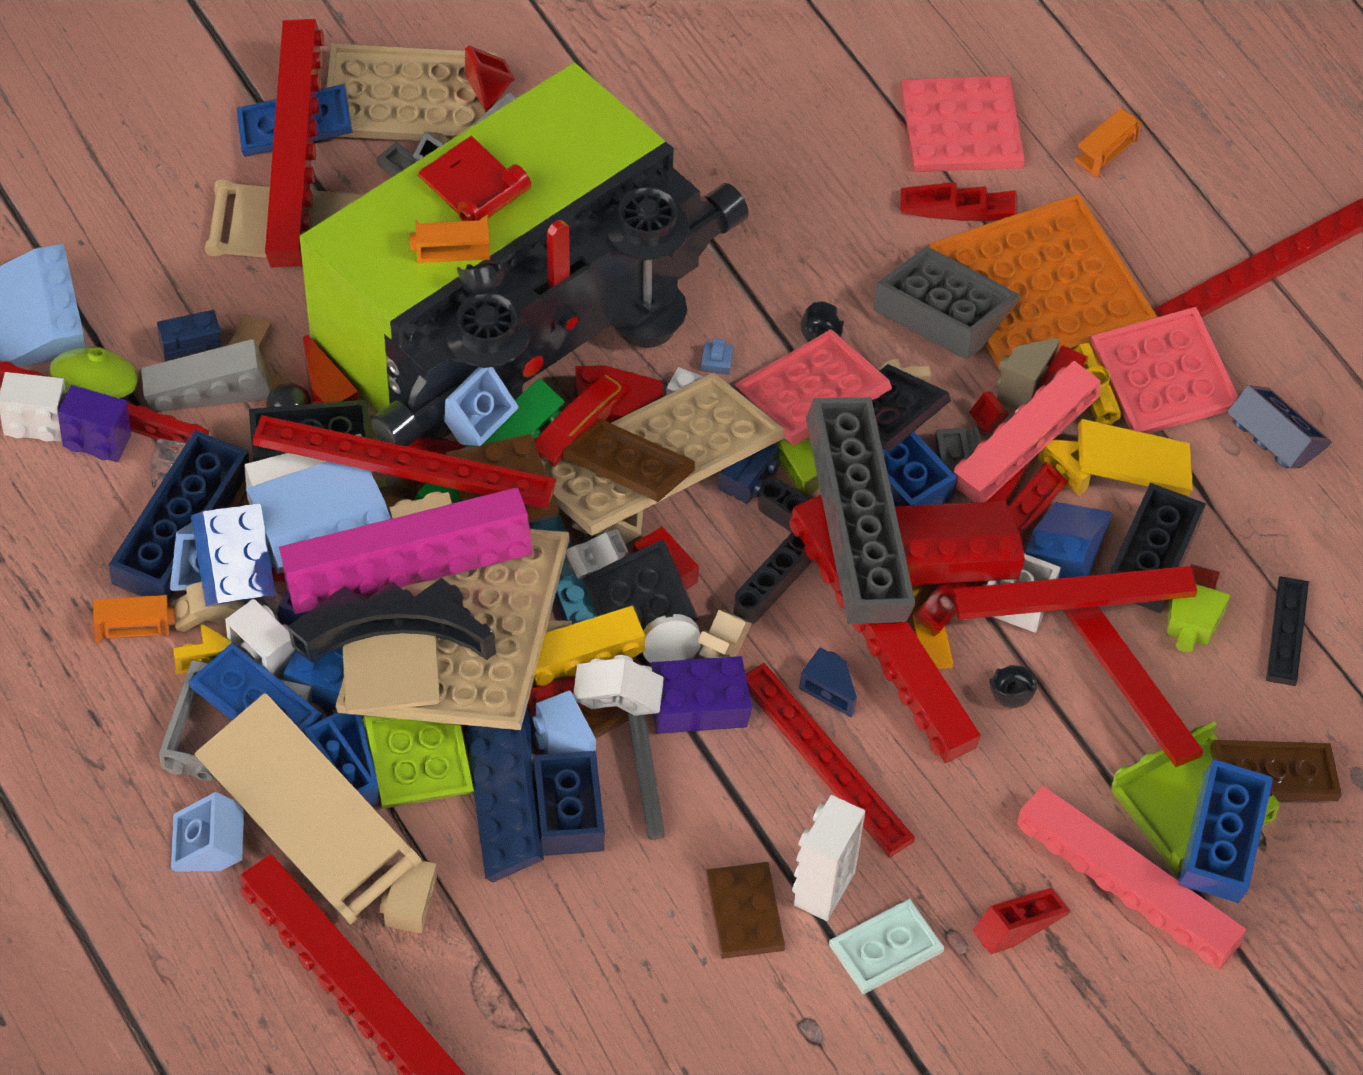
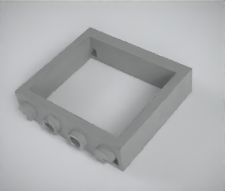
[159,660,312,781]

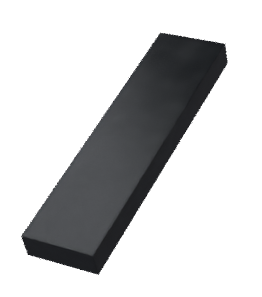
[1266,576,1309,686]

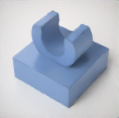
[701,338,734,375]

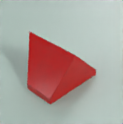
[465,45,515,113]

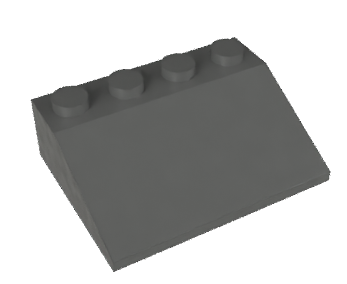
[873,246,1020,360]

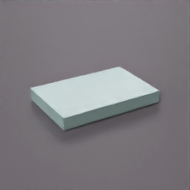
[829,898,944,994]

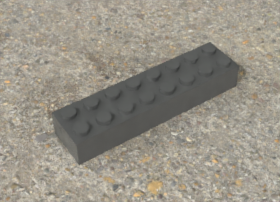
[806,397,915,624]

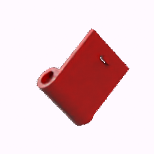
[418,136,531,221]

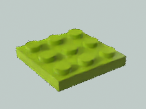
[363,716,474,809]

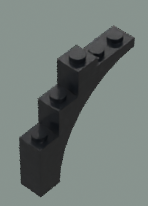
[288,578,496,663]

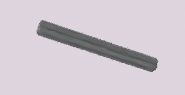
[628,712,665,840]

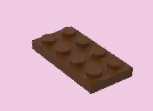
[563,419,695,502]
[1210,740,1342,801]

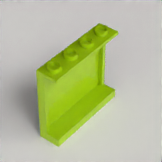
[1110,721,1281,875]

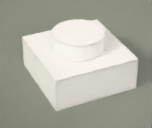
[666,367,704,395]

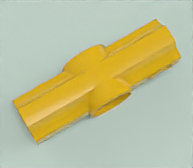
[1073,343,1121,425]

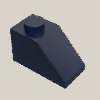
[799,647,857,717]

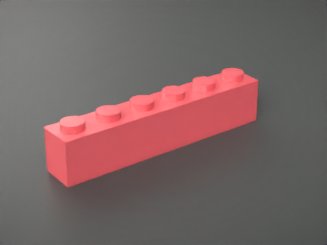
[954,361,1100,503]

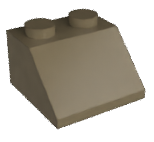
[996,338,1060,410]

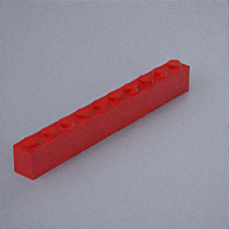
[265,19,324,268]
[789,495,981,763]
[240,854,466,1075]

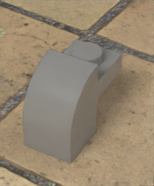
[566,529,630,579]

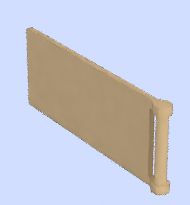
[205,179,363,258]
[343,580,440,714]
[195,694,423,925]

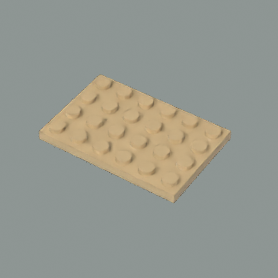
[326,43,497,141]

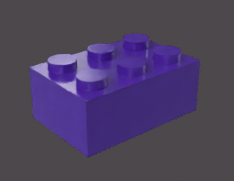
[650,656,752,734]

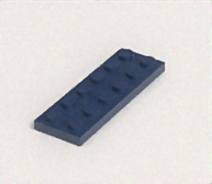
[465,719,544,883]

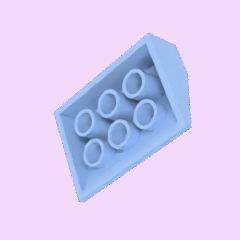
[0,243,85,367]
[246,462,391,574]

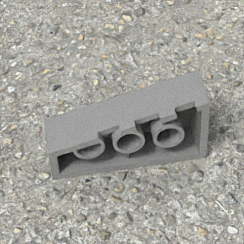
[141,339,273,412]

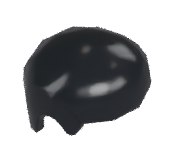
[457,262,506,295]
[800,301,844,342]
[266,382,312,407]
[989,665,1037,708]

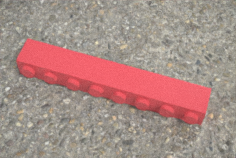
[1017,785,1247,969]

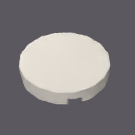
[643,614,701,663]

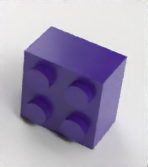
[58,385,131,462]

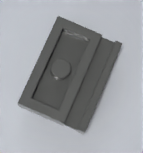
[935,427,981,473]

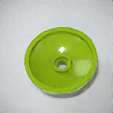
[49,346,139,398]

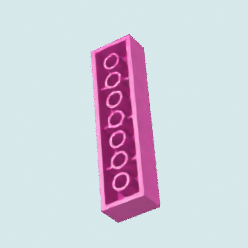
[279,487,533,614]

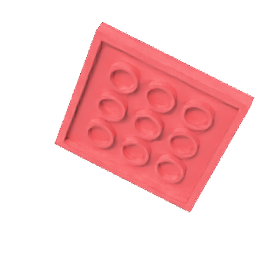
[901,76,1025,172]
[1089,307,1238,434]
[734,329,892,446]

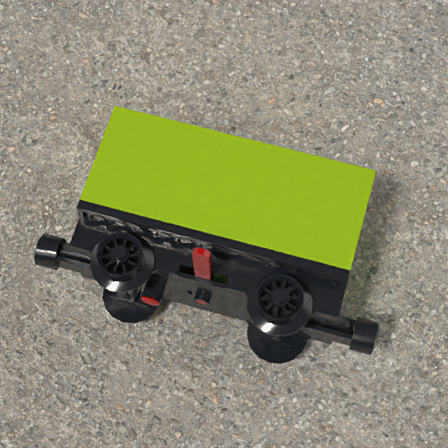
[300,62,749,446]

